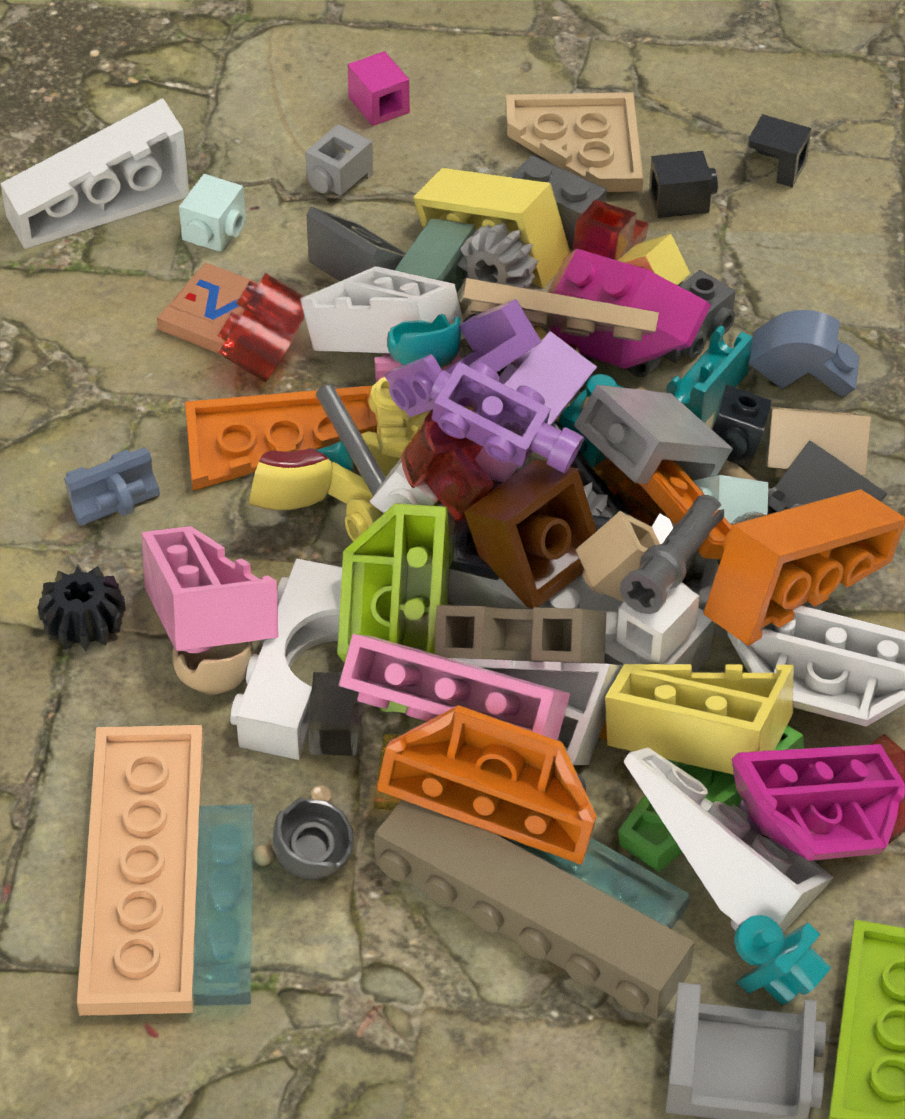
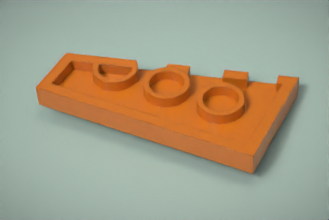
[185,385,377,491]

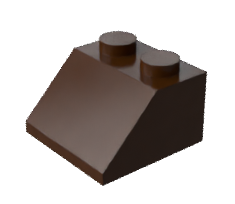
[464,459,597,609]

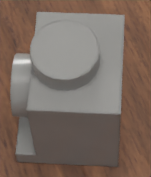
[305,124,373,196]

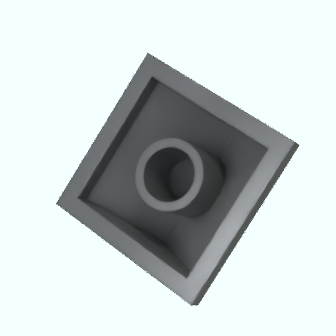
[306,206,406,281]

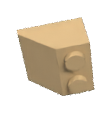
[765,407,871,478]

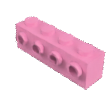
[339,634,570,740]

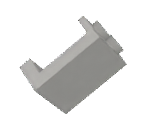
[574,385,733,484]
[665,982,826,1119]

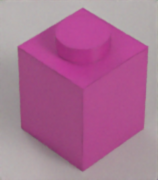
[347,51,410,126]

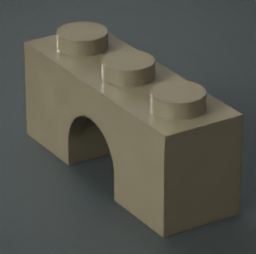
[435,605,607,664]

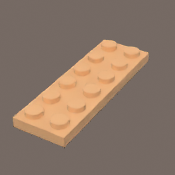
[77,725,204,1016]

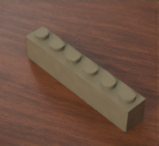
[374,800,695,1021]

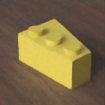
[605,664,794,775]

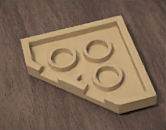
[505,92,643,192]

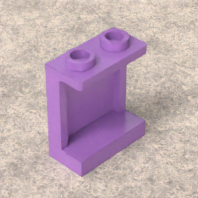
[385,299,541,417]

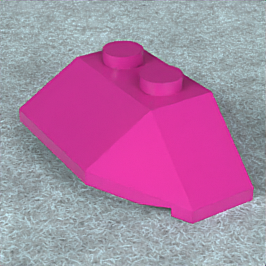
[547,249,711,369]
[732,744,905,861]

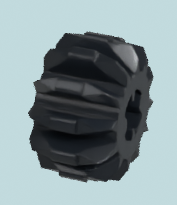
[37,564,126,651]

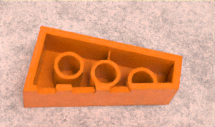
[703,489,905,646]

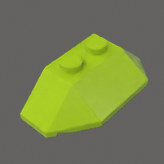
[337,503,450,713]

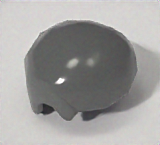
[272,797,354,880]

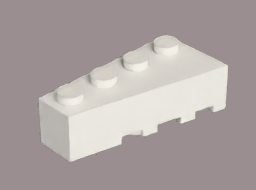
[1,98,189,249]

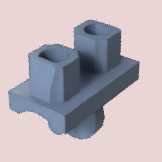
[64,447,161,526]

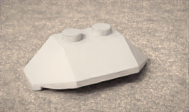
[727,606,905,727]

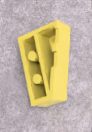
[413,168,570,288]

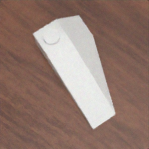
[623,747,833,933]

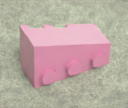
[142,526,278,653]

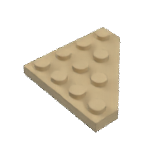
[457,278,659,342]

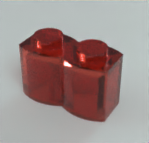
[217,273,305,383]

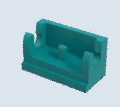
[666,326,753,423]

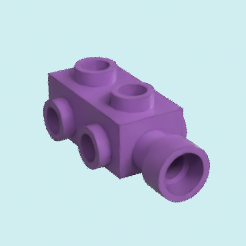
[429,362,584,474]

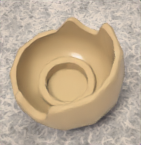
[172,641,253,695]

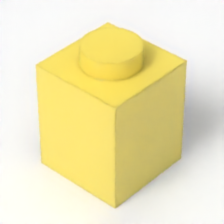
[618,233,690,285]

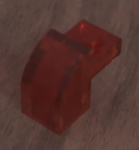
[573,199,649,261]
[401,406,494,522]

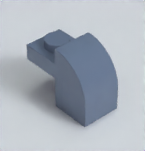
[749,310,860,398]

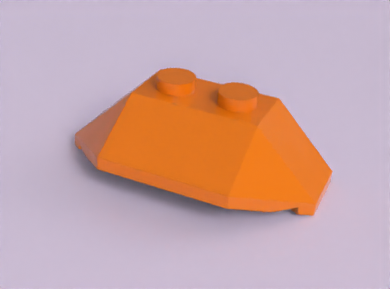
[377,705,597,865]

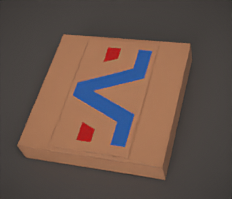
[157,262,284,361]

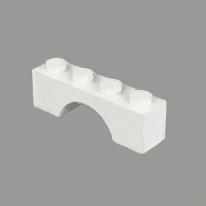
[230,558,342,760]

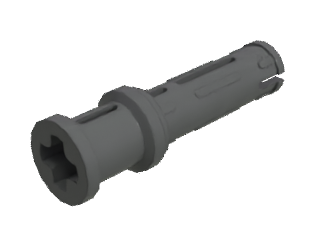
[620,495,724,614]

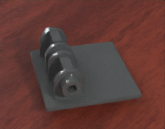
[767,440,888,515]

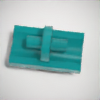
[734,915,831,1006]

